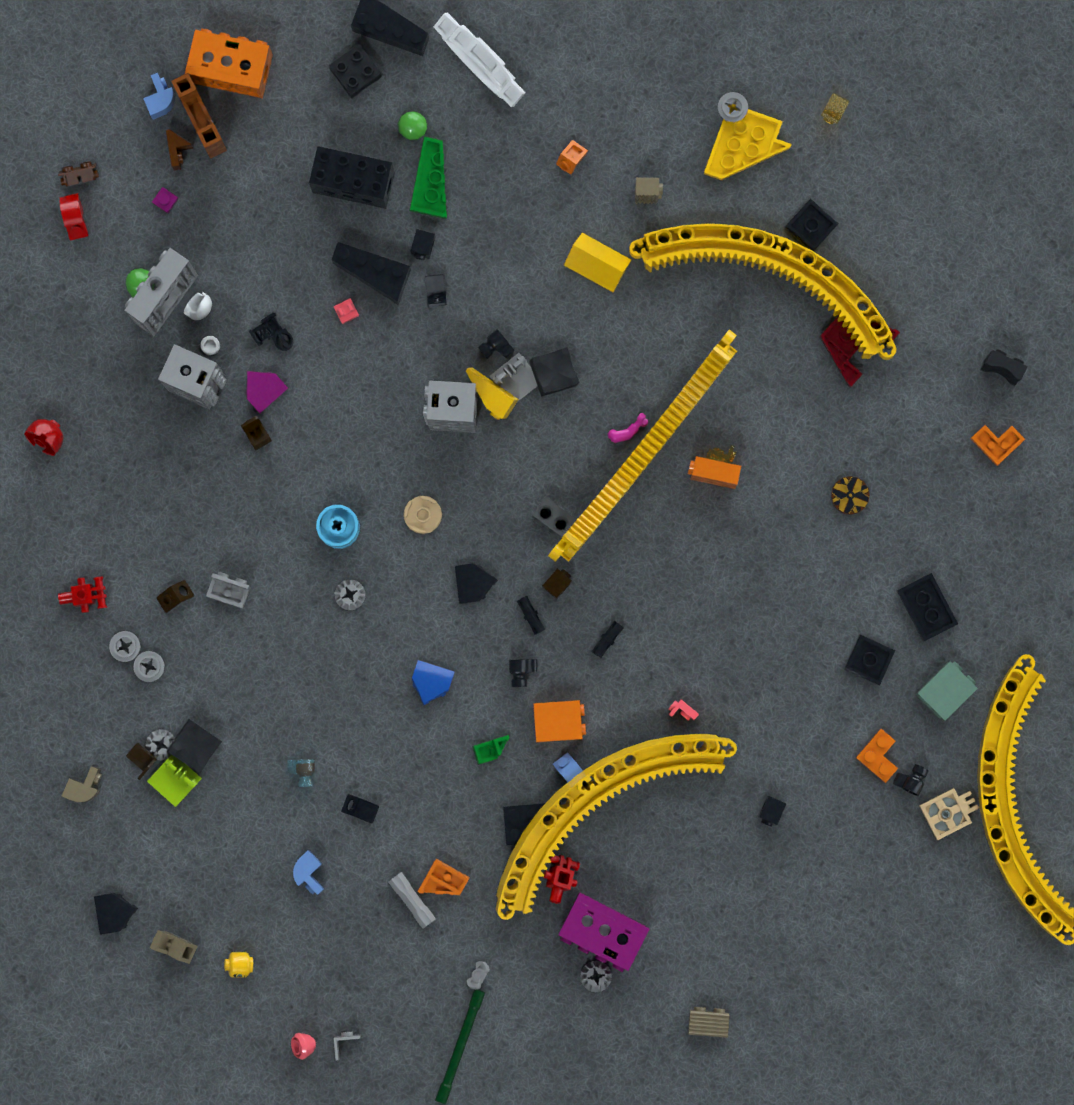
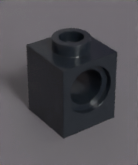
[410,229,436,260]
[758,796,786,827]

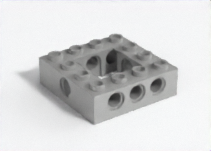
[124,248,198,337]

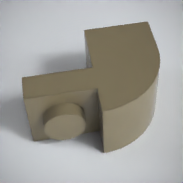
[62,766,102,802]
[150,930,198,964]

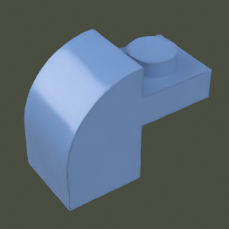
[143,73,175,120]
[553,752,586,786]
[293,850,324,895]

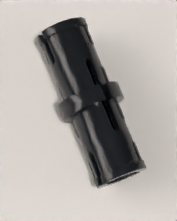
[517,596,545,635]
[591,621,624,658]

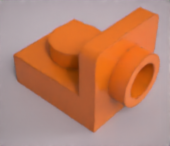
[556,140,588,174]

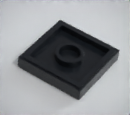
[785,199,839,251]
[844,635,895,686]

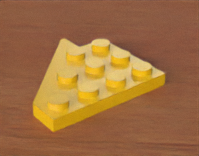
[704,104,792,180]

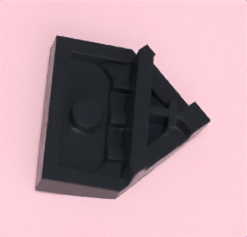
[455,563,498,604]
[94,893,138,935]

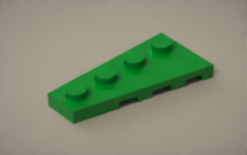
[409,136,447,219]

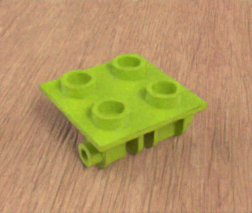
[147,754,202,807]

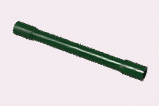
[435,989,485,1104]

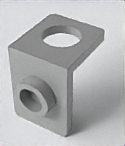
[334,1031,361,1061]

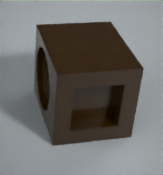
[542,568,572,600]

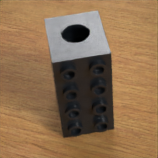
[309,146,395,209]

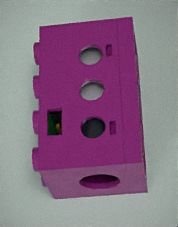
[558,892,649,972]

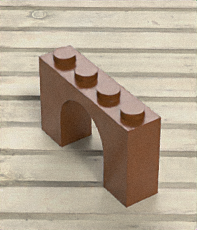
[171,73,227,159]

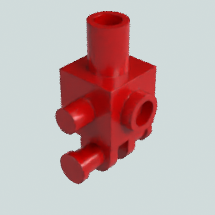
[58,577,107,613]
[543,855,580,904]

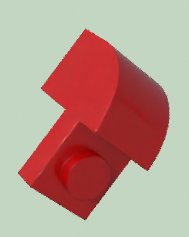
[60,193,89,241]

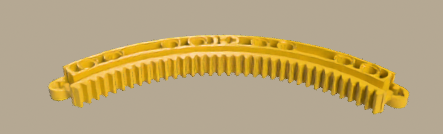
[629,224,896,360]
[548,329,737,562]
[977,654,1074,945]
[496,734,737,920]

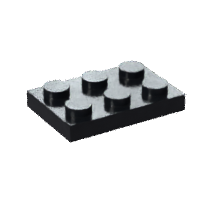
[897,573,958,642]
[503,802,564,845]

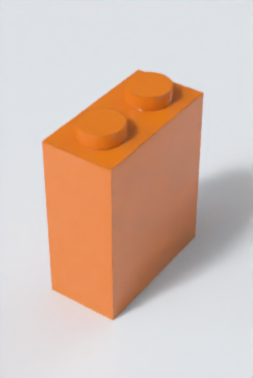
[688,456,741,489]
[534,700,586,743]

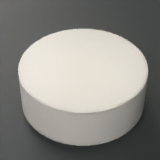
[201,336,220,356]

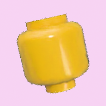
[224,952,253,978]

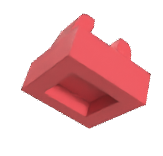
[333,298,359,324]

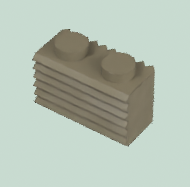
[635,177,663,204]
[688,1007,729,1038]

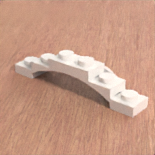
[433,12,525,107]

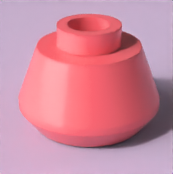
[291,1033,316,1060]

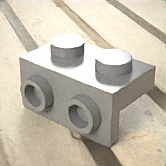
[206,572,251,609]

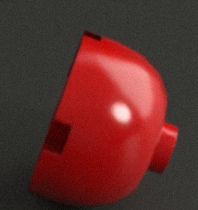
[24,419,63,456]

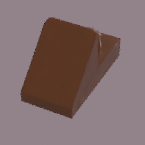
[166,129,193,171]

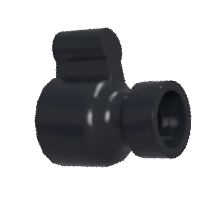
[478,329,515,359]
[509,659,537,687]
[893,764,929,796]

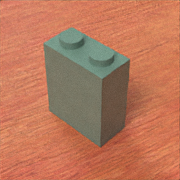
[915,661,978,722]

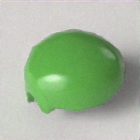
[397,111,427,140]
[126,268,154,298]

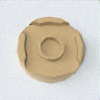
[404,496,442,534]

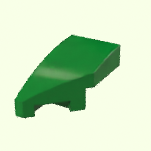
[472,735,509,765]

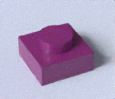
[152,187,179,214]

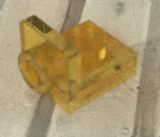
[706,445,736,463]

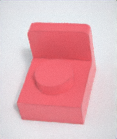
[669,700,699,721]

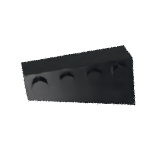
[351,0,429,56]
[332,242,411,306]

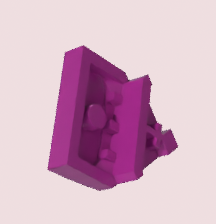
[245,371,288,413]

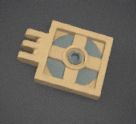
[919,788,979,840]

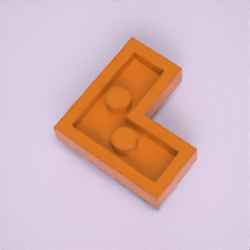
[970,425,1025,466]
[856,729,898,783]

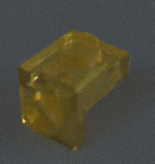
[821,92,850,124]

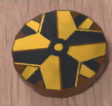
[831,476,870,515]

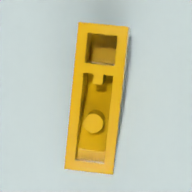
[466,367,519,420]

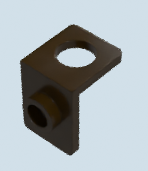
[157,580,194,613]
[126,743,157,780]

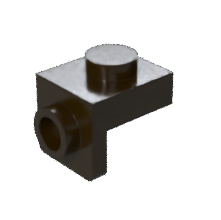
[241,416,272,450]

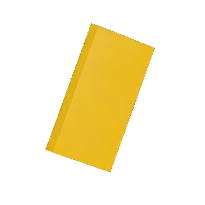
[564,233,632,293]

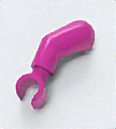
[608,413,648,443]

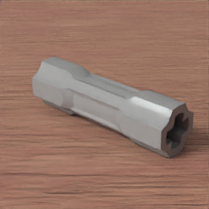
[388,872,436,929]

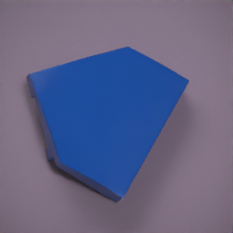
[412,660,455,705]

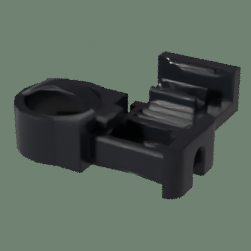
[249,313,293,351]

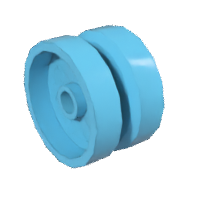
[316,505,360,549]

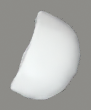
[184,292,212,320]

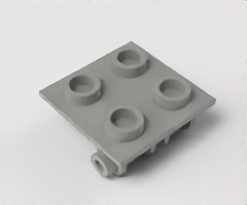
[489,353,537,401]

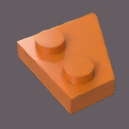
[418,858,470,895]

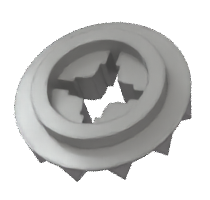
[718,92,748,123]
[334,579,365,610]
[109,631,141,662]
[133,651,165,682]
[145,729,175,760]
[581,961,612,992]

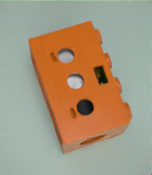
[185,29,273,98]

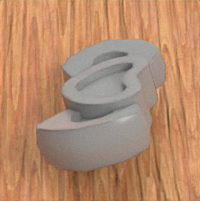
[467,961,490,990]

